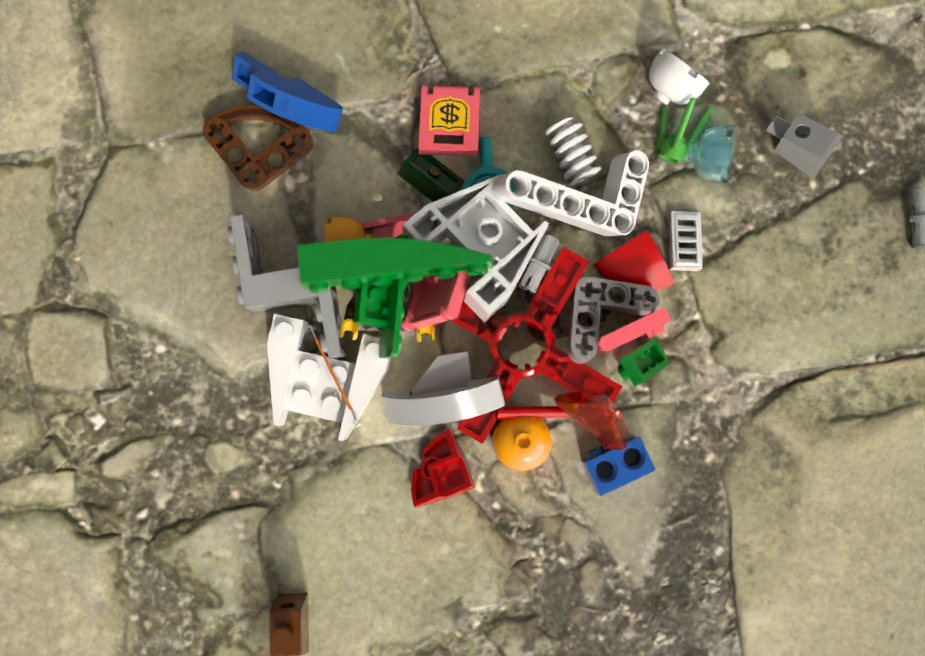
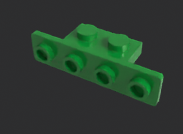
[353,234,409,359]

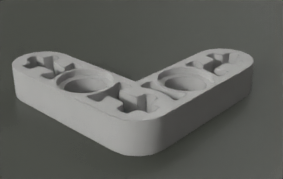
[567,277,660,364]

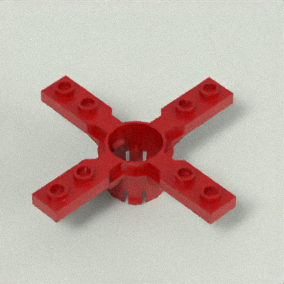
[439,246,623,444]

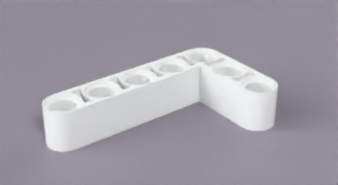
[493,150,649,237]

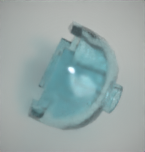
[688,123,736,185]

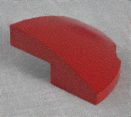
[593,231,675,291]
[411,429,476,508]

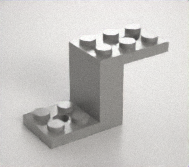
[227,215,348,359]

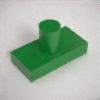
[618,337,670,386]

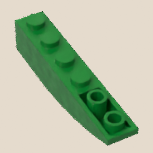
[297,238,492,293]

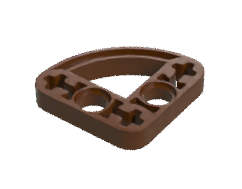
[203,105,314,192]

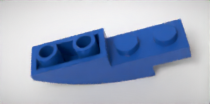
[231,51,343,133]

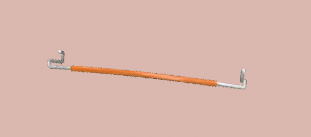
[307,325,362,427]

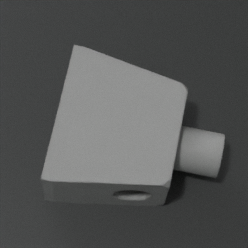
[766,114,843,179]

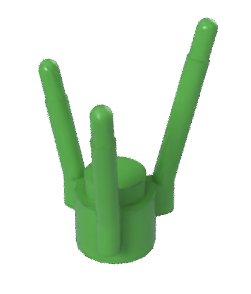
[655,97,713,164]

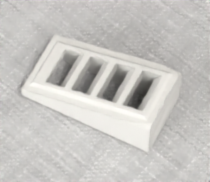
[668,211,703,271]

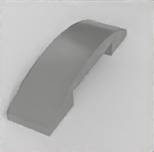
[381,376,505,426]

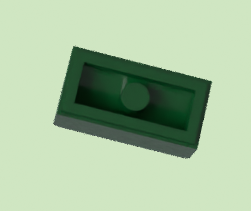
[398,147,464,202]

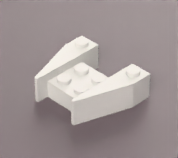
[402,175,549,323]
[267,314,391,441]

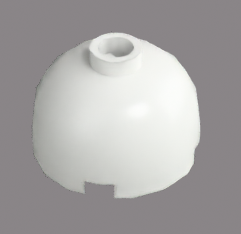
[649,48,710,105]

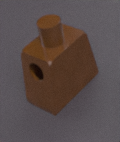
[269,593,309,656]

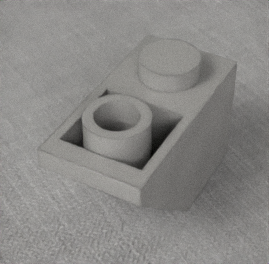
[412,352,472,395]

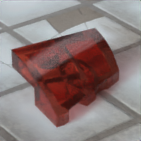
[554,391,630,450]

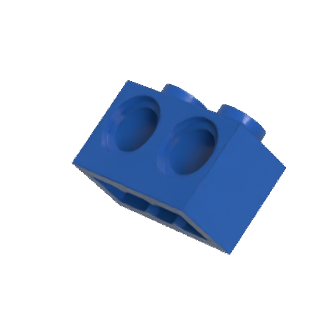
[582,433,656,496]

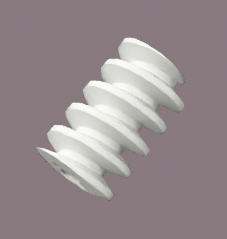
[545,118,602,185]

